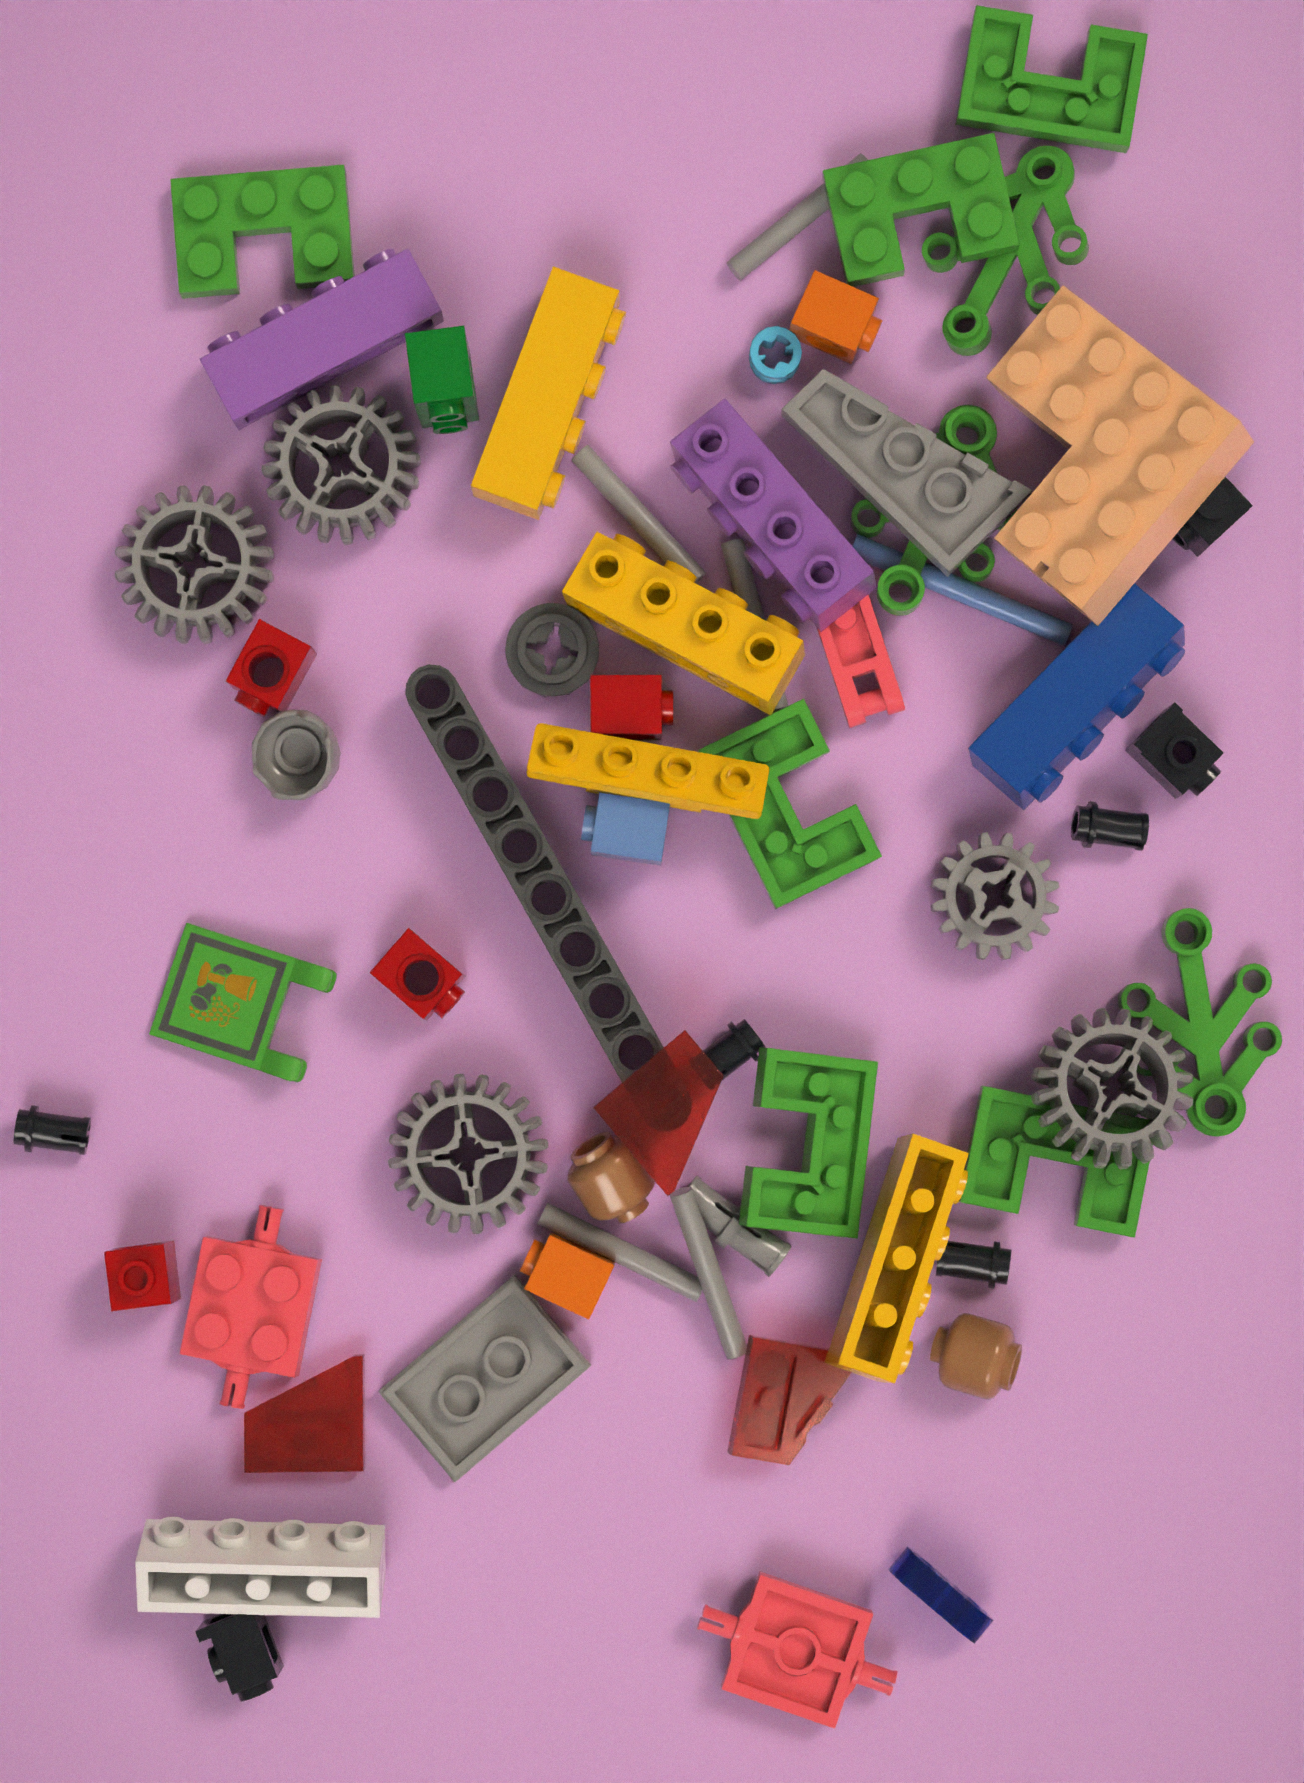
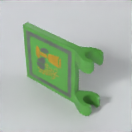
[149,923,337,1082]

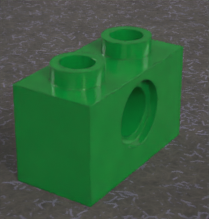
[405,325,479,434]

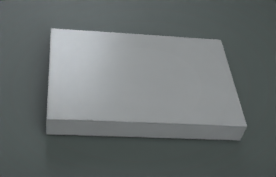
[378,1275,591,1482]

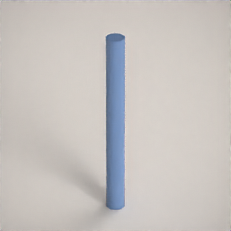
[853,534,1073,646]

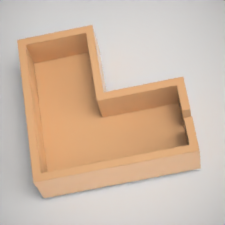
[986,285,1254,626]

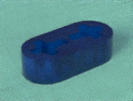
[888,1546,994,1644]

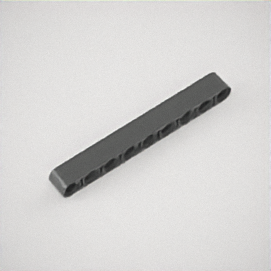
[405,664,692,1131]

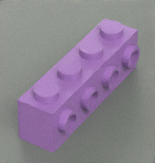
[200,248,444,430]
[670,398,876,632]

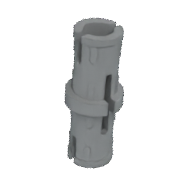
[688,1176,792,1277]

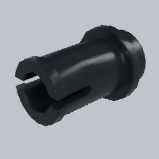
[1071,801,1149,851]
[688,1019,766,1091]
[13,1105,91,1155]
[936,1241,1011,1289]

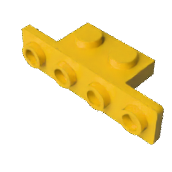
[526,723,769,819]

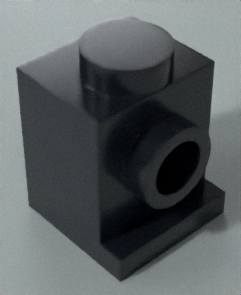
[1125,702,1224,799]
[195,1614,284,1702]

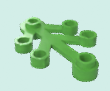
[922,146,1089,356]
[851,405,1017,616]
[1118,908,1282,1137]

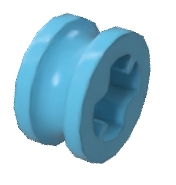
[749,326,802,384]

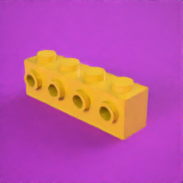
[471,266,626,520]
[562,531,805,715]
[824,1133,969,1384]

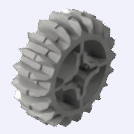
[262,385,421,545]
[115,485,274,644]
[1031,1008,1193,1170]
[388,1074,548,1234]

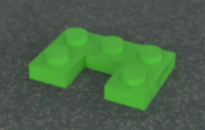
[955,5,1148,153]
[822,133,1020,287]
[170,164,355,299]
[698,699,882,910]
[739,1047,878,1239]
[959,1086,1153,1238]

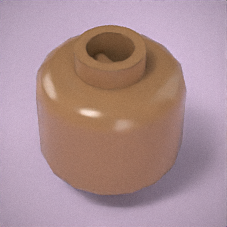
[567,1132,655,1223]
[930,1313,1022,1399]

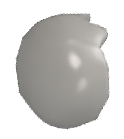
[252,709,341,800]

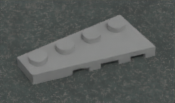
[781,369,1032,577]

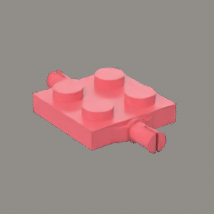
[180,1205,322,1409]
[697,1571,897,1729]

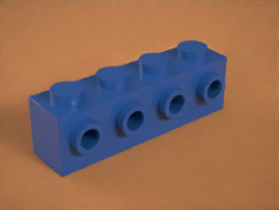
[968,583,1185,811]

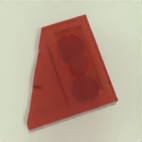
[593,1030,724,1196]
[727,1335,855,1465]
[244,1354,365,1473]

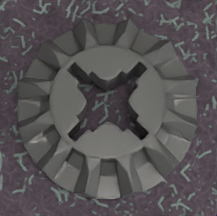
[505,603,599,697]

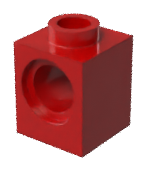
[226,619,317,717]
[590,675,673,740]
[370,928,465,1020]
[104,1240,181,1312]

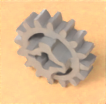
[930,832,1060,960]

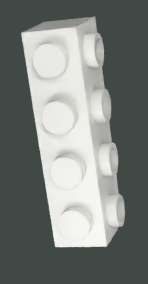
[135,1517,386,1618]

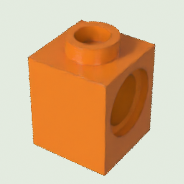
[789,270,883,364]
[519,1232,615,1320]

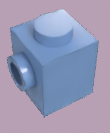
[581,792,670,866]

